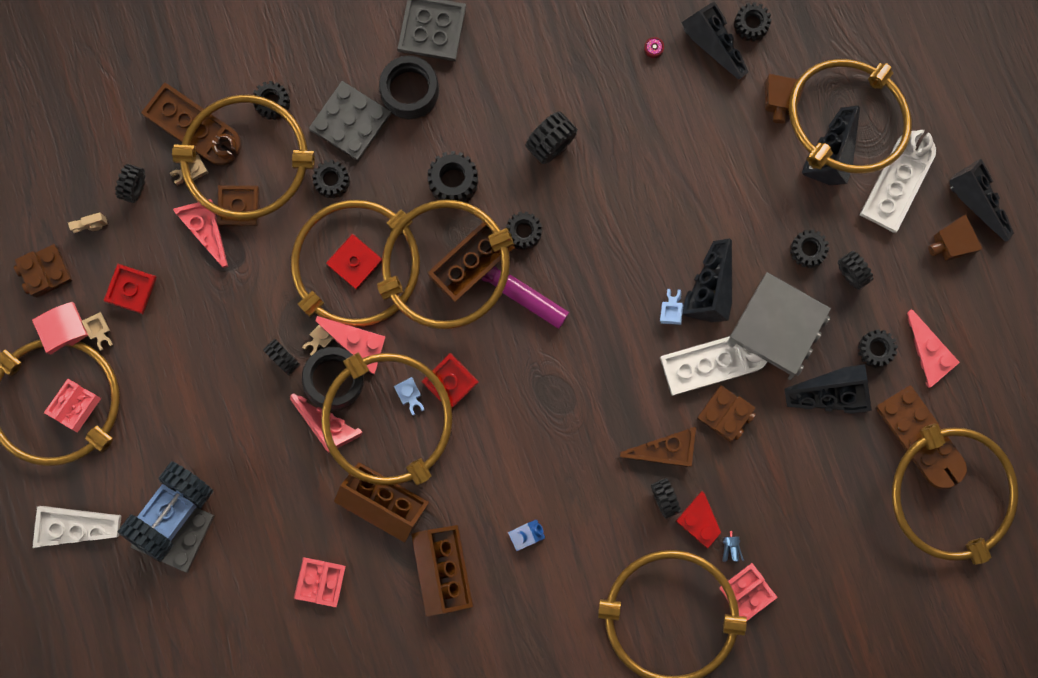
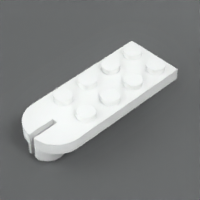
[860,130,936,233]
[660,336,767,396]

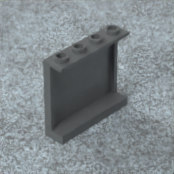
[726,272,831,380]

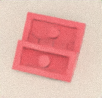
[32,302,88,355]
[44,379,101,433]
[294,557,346,607]
[719,563,778,621]

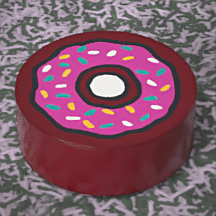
[644,37,664,58]

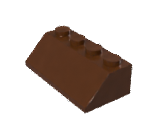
[427,222,515,302]
[334,462,429,543]
[411,525,473,616]

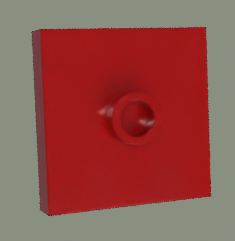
[326,234,382,290]
[104,264,157,314]
[421,353,479,409]

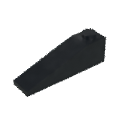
[681,1,748,80]
[802,106,860,185]
[949,159,1014,242]
[682,238,732,323]
[784,364,872,414]

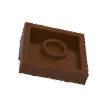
[14,244,73,298]
[697,385,756,442]

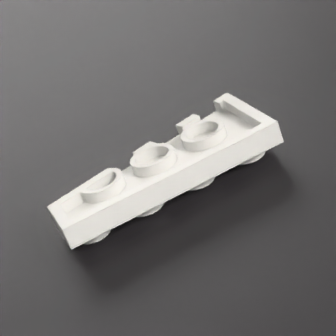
[33,506,121,548]

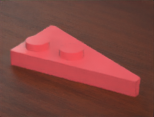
[173,199,228,268]
[907,309,960,388]
[315,316,385,374]
[290,393,362,453]

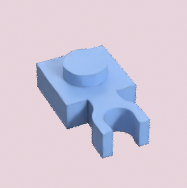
[660,289,683,325]
[394,377,425,416]

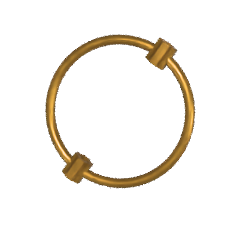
[789,59,912,173]
[172,95,315,220]
[291,200,420,327]
[377,200,514,329]
[0,339,119,466]
[321,352,452,485]
[892,424,1018,565]
[598,550,747,678]

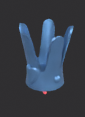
[722,531,744,562]

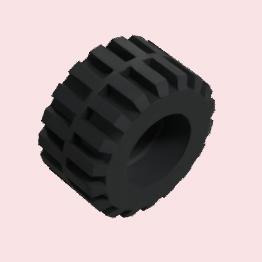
[525,111,578,164]
[427,151,478,203]

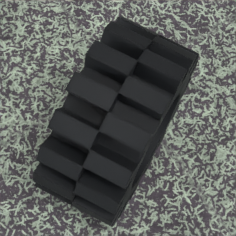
[734,2,772,41]
[253,81,290,120]
[312,160,350,198]
[115,164,146,203]
[506,211,542,250]
[790,230,829,268]
[837,251,874,290]
[858,329,898,368]
[263,339,301,376]
[651,478,681,519]

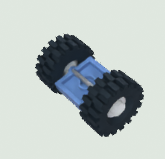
[117,461,214,562]

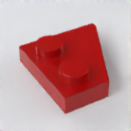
[676,491,721,548]

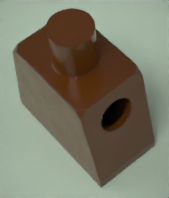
[765,74,806,123]
[928,215,982,261]

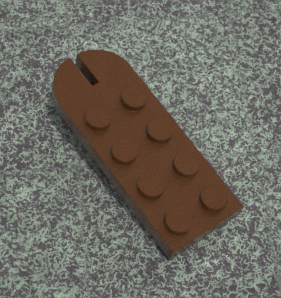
[141,82,241,165]
[876,385,967,489]

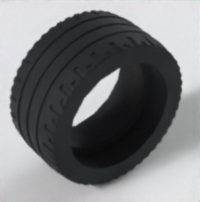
[379,56,439,120]
[302,347,364,411]

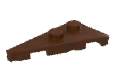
[620,427,696,467]

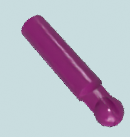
[482,266,570,329]

